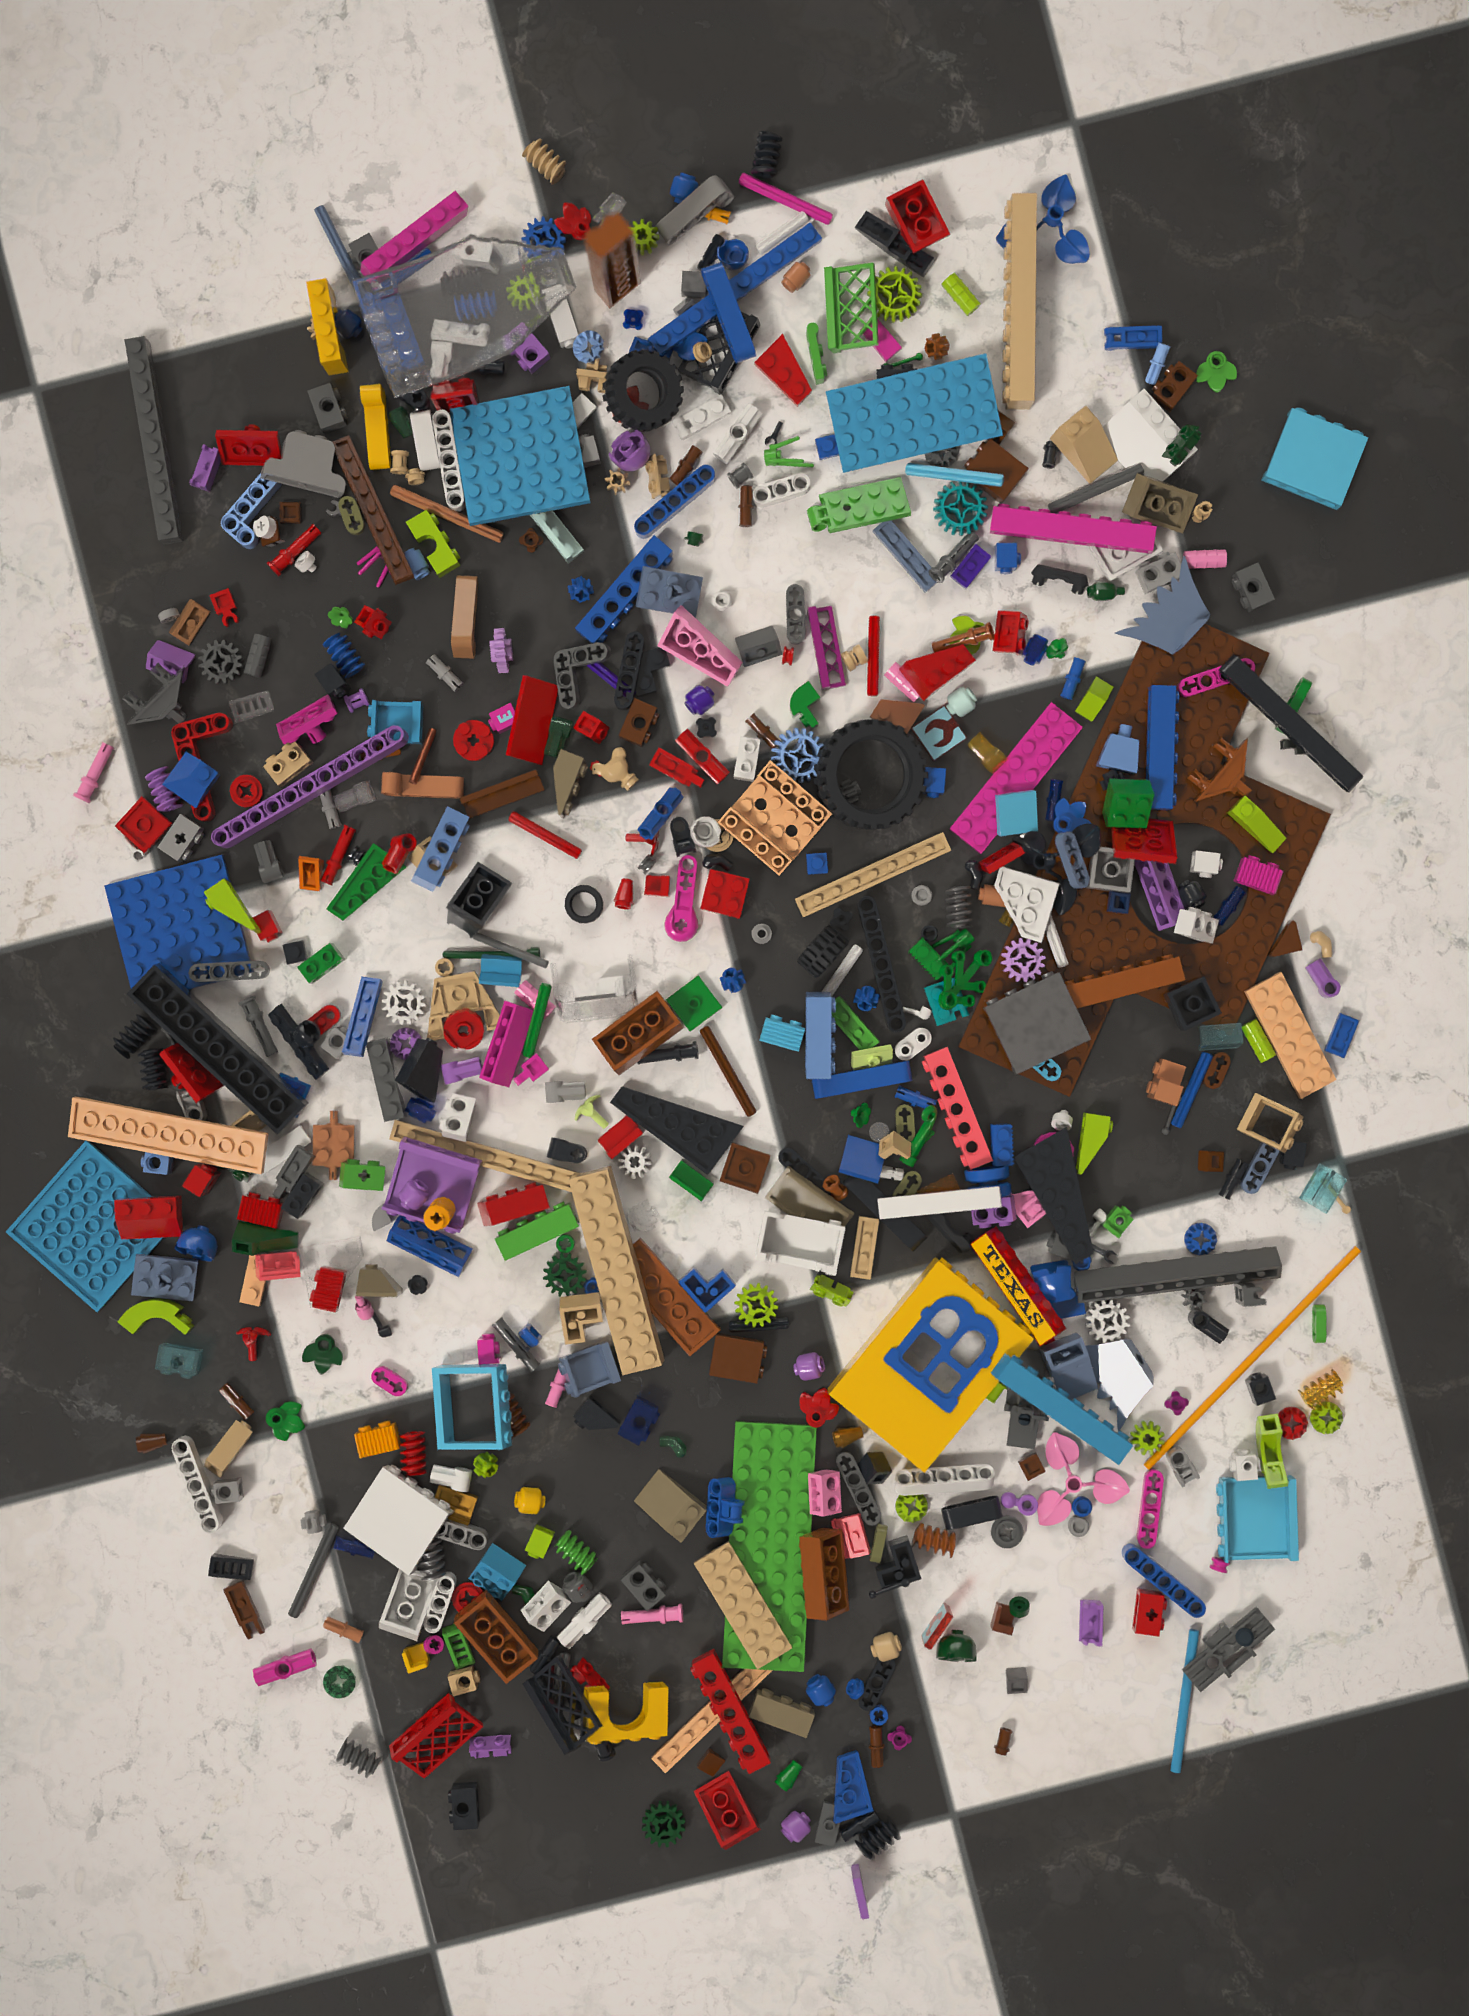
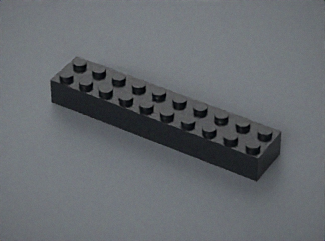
[127,963,309,1135]

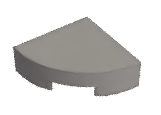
[372,1204,393,1231]

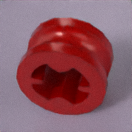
[782,646,794,666]

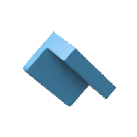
[479,954,523,987]

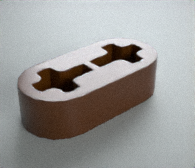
[1202,1052,1231,1089]

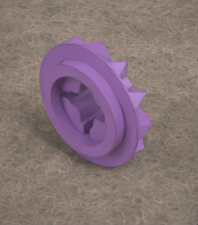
[390,1028,422,1060]

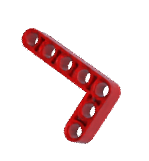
[171,713,233,822]

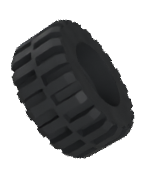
[602,349,684,432]

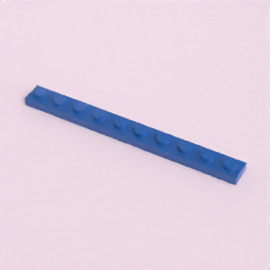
[648,222,822,356]

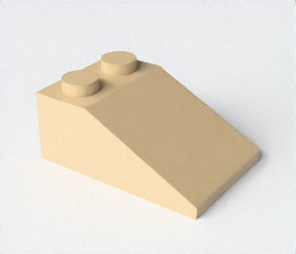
[1050,406,1118,484]

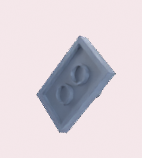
[636,566,703,618]
[131,1254,198,1301]

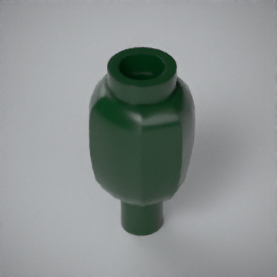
[1087,582,1125,601]

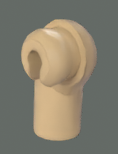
[1310,931,1333,958]

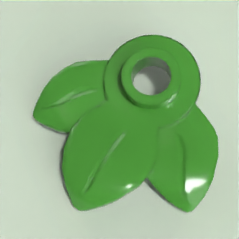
[1196,351,1237,393]

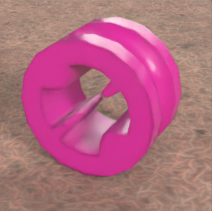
[1209,1557,1230,1573]
[423,1635,444,1654]

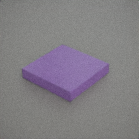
[851,1864,869,1920]

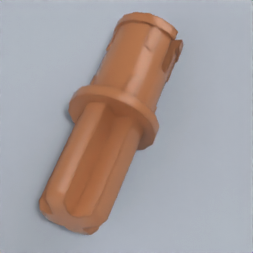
[323,1617,364,1643]

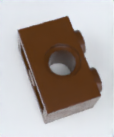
[619,698,659,747]

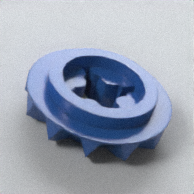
[1184,1223,1217,1256]

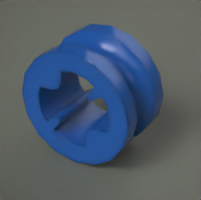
[869,1704,888,1725]

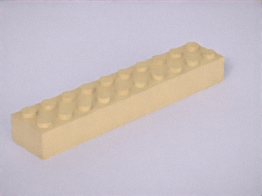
[1002,193,1037,410]
[568,1166,665,1375]

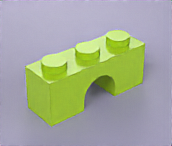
[406,510,460,578]

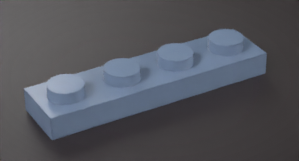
[872,520,938,593]

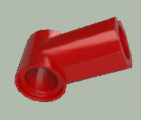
[382,834,417,874]

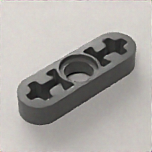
[786,584,805,645]

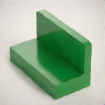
[669,1160,714,1202]

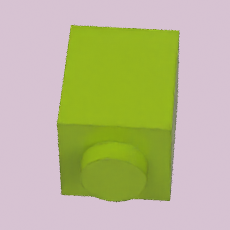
[525,1524,555,1559]

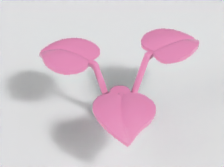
[1037,1432,1130,1526]

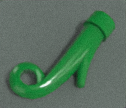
[899,1105,937,1167]

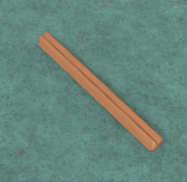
[390,485,504,542]

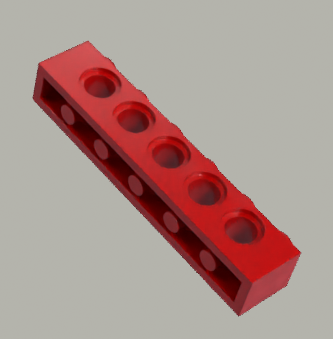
[690,1649,771,1774]

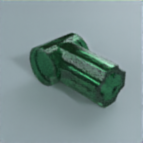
[544,715,573,758]

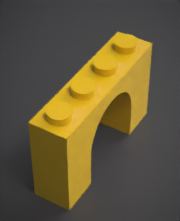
[306,278,349,375]
[584,1682,668,1744]

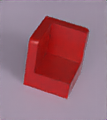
[644,875,670,897]

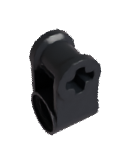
[390,374,430,412]
[670,817,696,857]
[547,1137,587,1164]

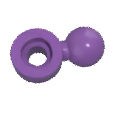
[1001,1492,1038,1516]

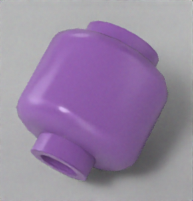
[399,1179,429,1210]
[793,1352,825,1381]
[781,1811,811,1843]

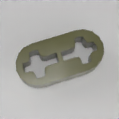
[338,496,365,536]
[895,1104,915,1142]
[892,1171,922,1197]
[869,1524,888,1563]

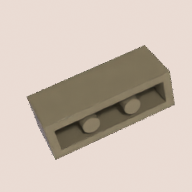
[749,1688,815,1738]

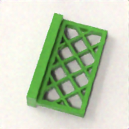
[824,262,879,354]

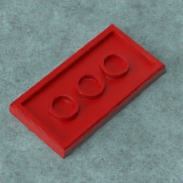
[506,675,558,765]

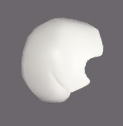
[690,816,721,847]

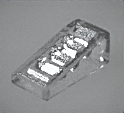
[229,691,275,723]

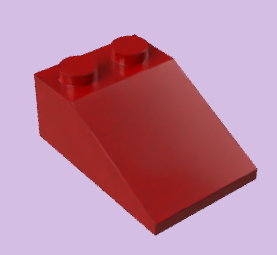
[885,179,950,254]
[431,378,478,413]
[693,1771,761,1850]

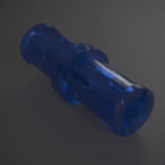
[1045,779,1063,821]
[1213,886,1246,926]
[333,1536,375,1559]

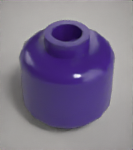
[684,685,715,715]

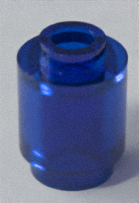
[1021,634,1048,666]
[405,1097,437,1124]

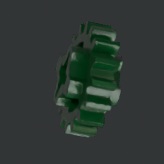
[543,1253,587,1297]
[642,1801,686,1847]

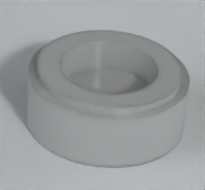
[158,608,180,623]
[911,885,932,906]
[1068,1515,1089,1537]

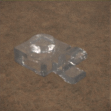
[593,192,627,226]

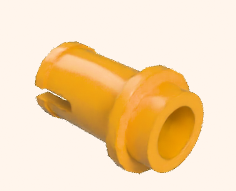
[704,207,731,224]

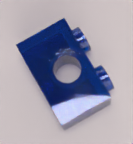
[618,1395,660,1446]

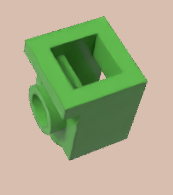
[1101,1205,1134,1238]

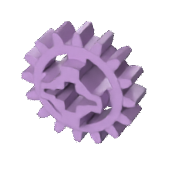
[490,628,513,673]
[1000,938,1045,982]

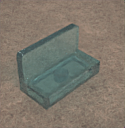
[1198,1023,1243,1051]
[1299,1163,1347,1214]

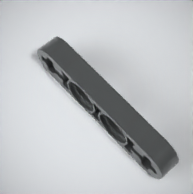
[189,961,270,982]
[836,1451,881,1526]

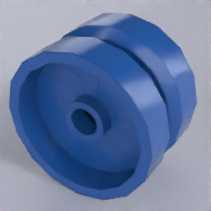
[964,1166,1012,1197]

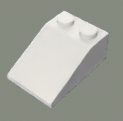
[379,1569,439,1641]

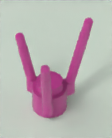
[357,546,388,588]

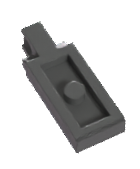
[272,1145,315,1199]

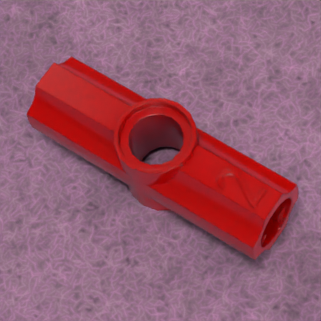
[675,728,730,785]

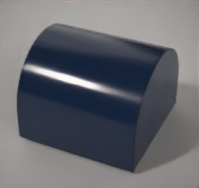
[1107,891,1131,914]

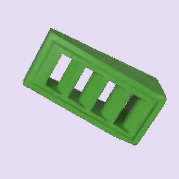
[442,1624,475,1670]

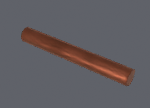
[409,728,437,784]

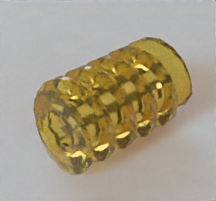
[1297,1369,1344,1411]

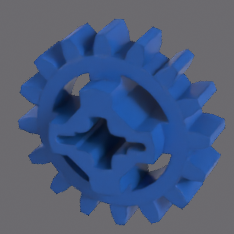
[521,217,566,263]

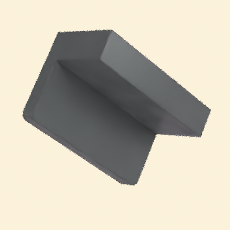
[735,626,783,667]

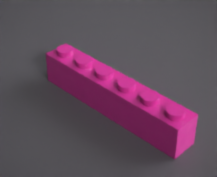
[360,191,469,287]

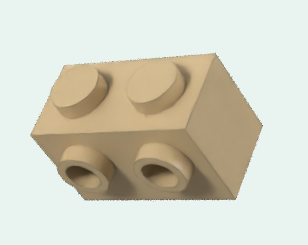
[263,741,314,787]

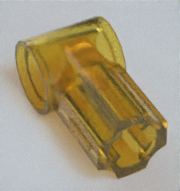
[967,732,1008,774]

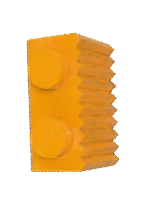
[354,1421,401,1458]

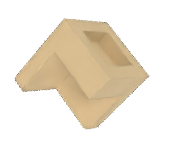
[879,1131,911,1159]

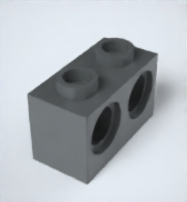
[621,1560,666,1611]

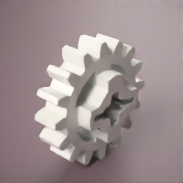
[382,981,427,1025]
[1085,1299,1130,1343]

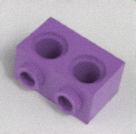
[504,322,550,374]
[971,1195,1017,1228]

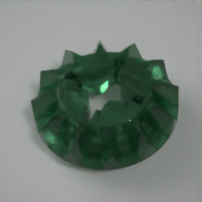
[323,1665,356,1698]

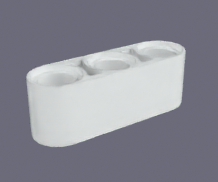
[410,410,440,471]
[753,473,810,508]
[423,1571,457,1633]

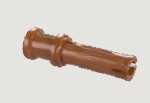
[932,622,995,653]

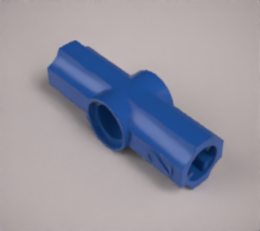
[638,787,684,840]

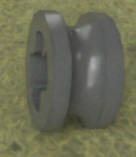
[638,854,656,875]

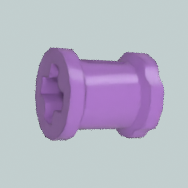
[344,688,370,713]

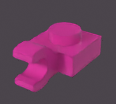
[513,1053,549,1086]

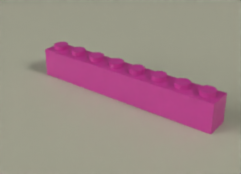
[990,504,1157,554]

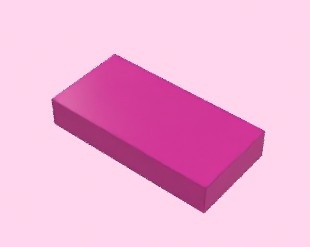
[860,318,902,362]

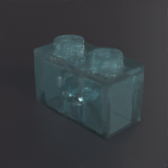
[155,1343,203,1379]

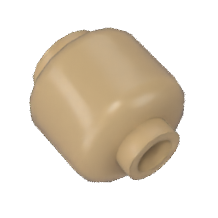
[870,1632,902,1662]

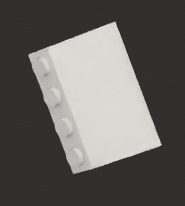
[1103,389,1198,482]

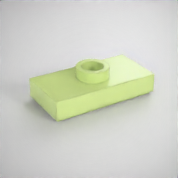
[851,1044,893,1071]

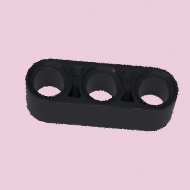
[941,1496,1003,1530]

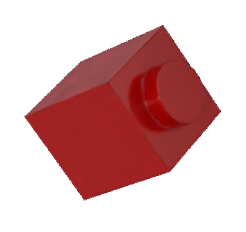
[252,910,282,943]

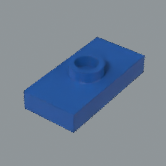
[1324,1013,1359,1058]

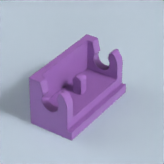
[189,444,221,492]
[1079,1600,1104,1647]

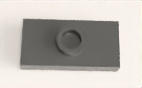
[815,1800,840,1847]

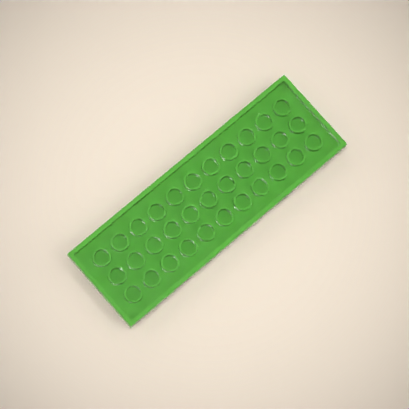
[722,1421,817,1672]

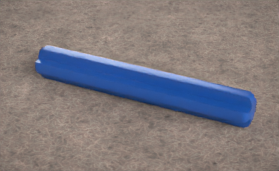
[1171,1052,1213,1128]

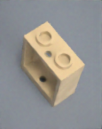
[1237,1093,1303,1153]

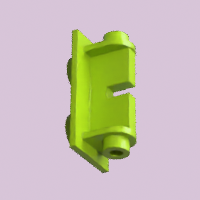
[809,1274,853,1307]

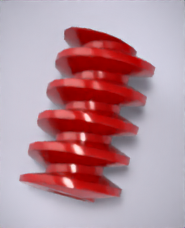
[400,1431,427,1476]

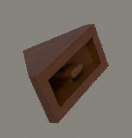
[1267,920,1303,957]

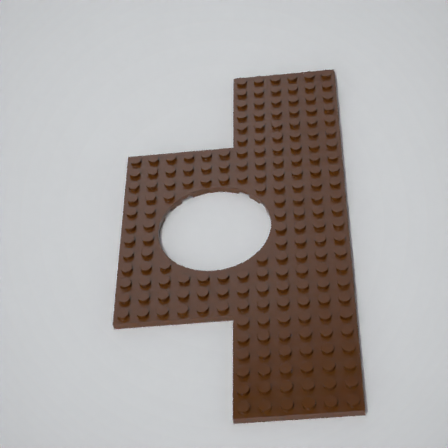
[958,603,1331,1097]

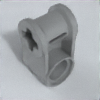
[176,1090,208,1121]
[1166,1446,1200,1488]

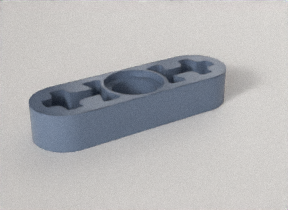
[1055,832,1090,889]
[1240,1139,1279,1194]

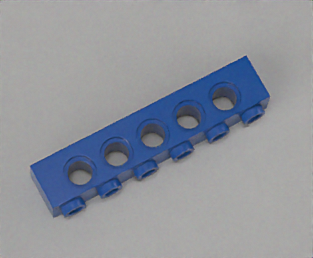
[575,535,673,644]

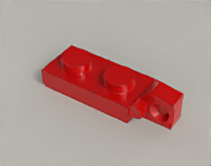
[649,748,705,788]

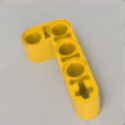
[360,384,391,470]

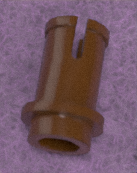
[994,1727,1013,1756]

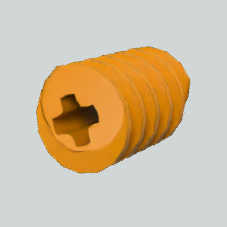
[423,1197,456,1231]

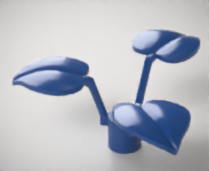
[996,175,1090,264]

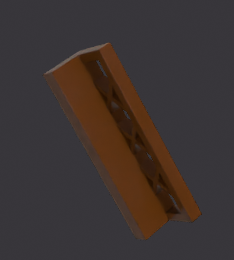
[460,769,545,819]

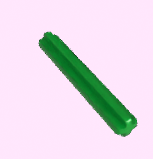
[522,983,552,1058]

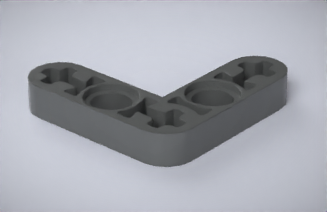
[554,643,611,709]

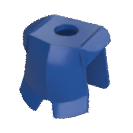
[1030,1260,1077,1303]

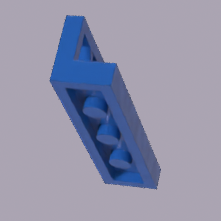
[386,1215,473,1277]

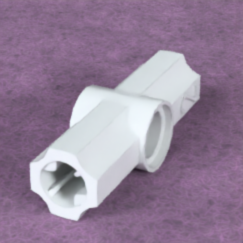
[713,403,763,464]
[557,1592,612,1649]

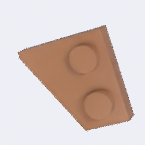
[870,699,925,733]

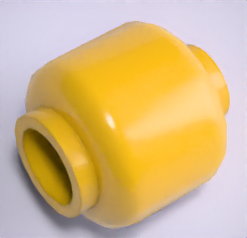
[514,1487,545,1514]

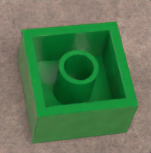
[1102,779,1154,828]

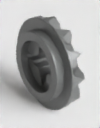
[925,447,957,468]
[991,1515,1024,1548]

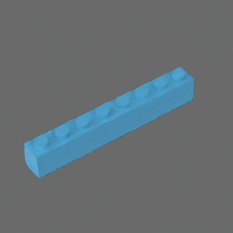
[991,1353,1133,1465]

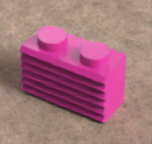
[1234,855,1283,895]

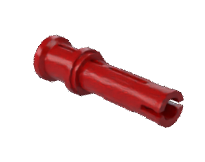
[267,524,322,576]

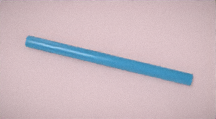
[1170,1629,1199,1773]

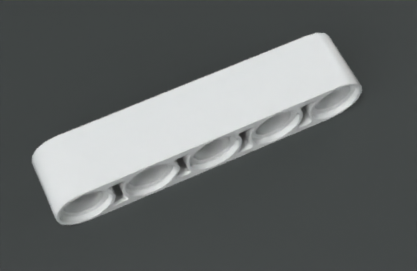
[433,410,466,512]
[171,1435,223,1534]
[895,1464,995,1496]

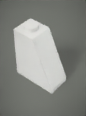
[542,284,578,349]

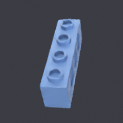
[411,806,470,892]

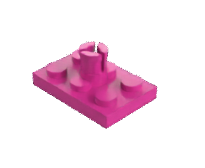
[276,694,337,745]

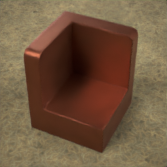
[990,1602,1014,1636]

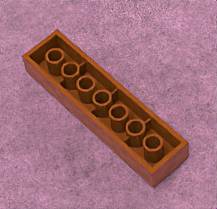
[584,212,641,309]

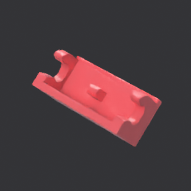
[255,1251,301,1281]

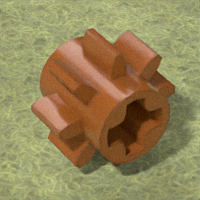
[924,333,950,360]

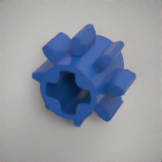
[568,576,594,603]
[719,968,746,993]
[853,986,880,1011]

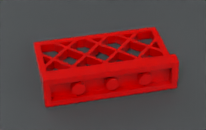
[389,1693,483,1779]

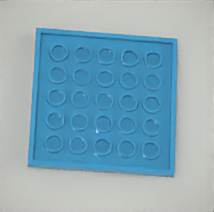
[450,386,591,526]
[6,1141,164,1312]

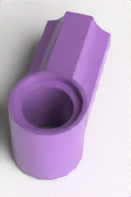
[1305,958,1340,998]
[441,1057,482,1085]

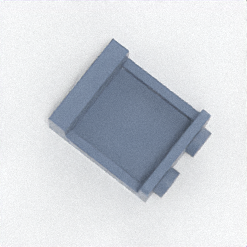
[558,1341,621,1398]

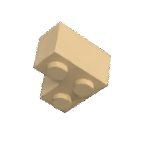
[559,1292,603,1345]

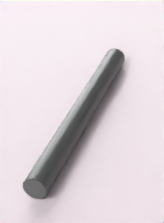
[473,932,549,968]

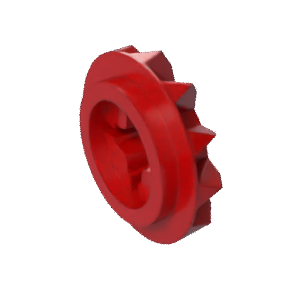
[230,775,263,807]
[1278,1407,1308,1440]
[452,1582,483,1612]

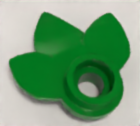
[265,1401,305,1441]

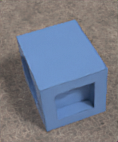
[141,1152,174,1175]

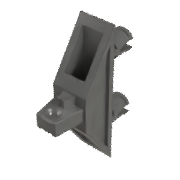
[122,663,187,725]

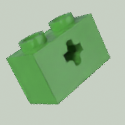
[339,1159,385,1191]

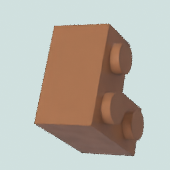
[1146,1059,1186,1106]

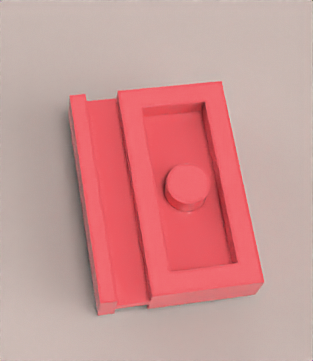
[831,1513,871,1559]

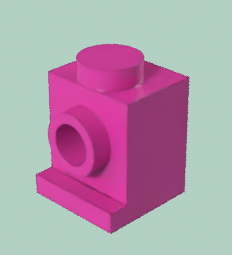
[477,1333,501,1365]

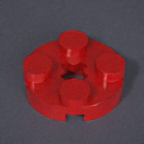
[453,720,494,761]
[444,1008,484,1050]

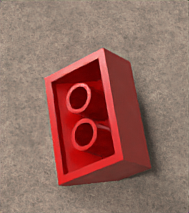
[114,1196,183,1239]

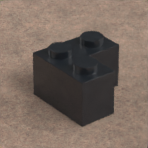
[875,1535,921,1589]

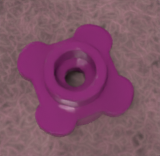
[1164,1391,1189,1416]
[887,1726,912,1750]

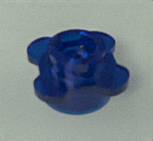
[623,309,644,330]

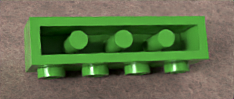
[495,1201,580,1261]

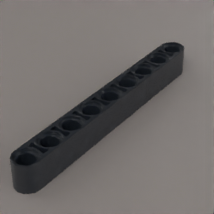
[1218,654,1363,793]

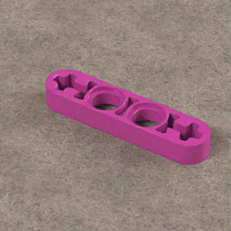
[1177,658,1255,697]
[1136,1468,1164,1549]

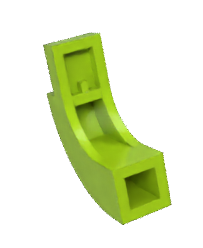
[117,1298,194,1335]
[1256,1413,1289,1489]

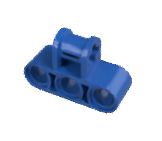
[706,1477,745,1538]

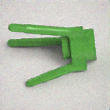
[764,436,814,468]

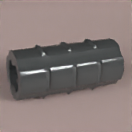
[244,634,272,678]

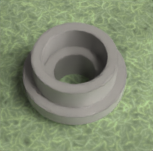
[752,924,772,944]

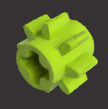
[473,1452,498,1478]

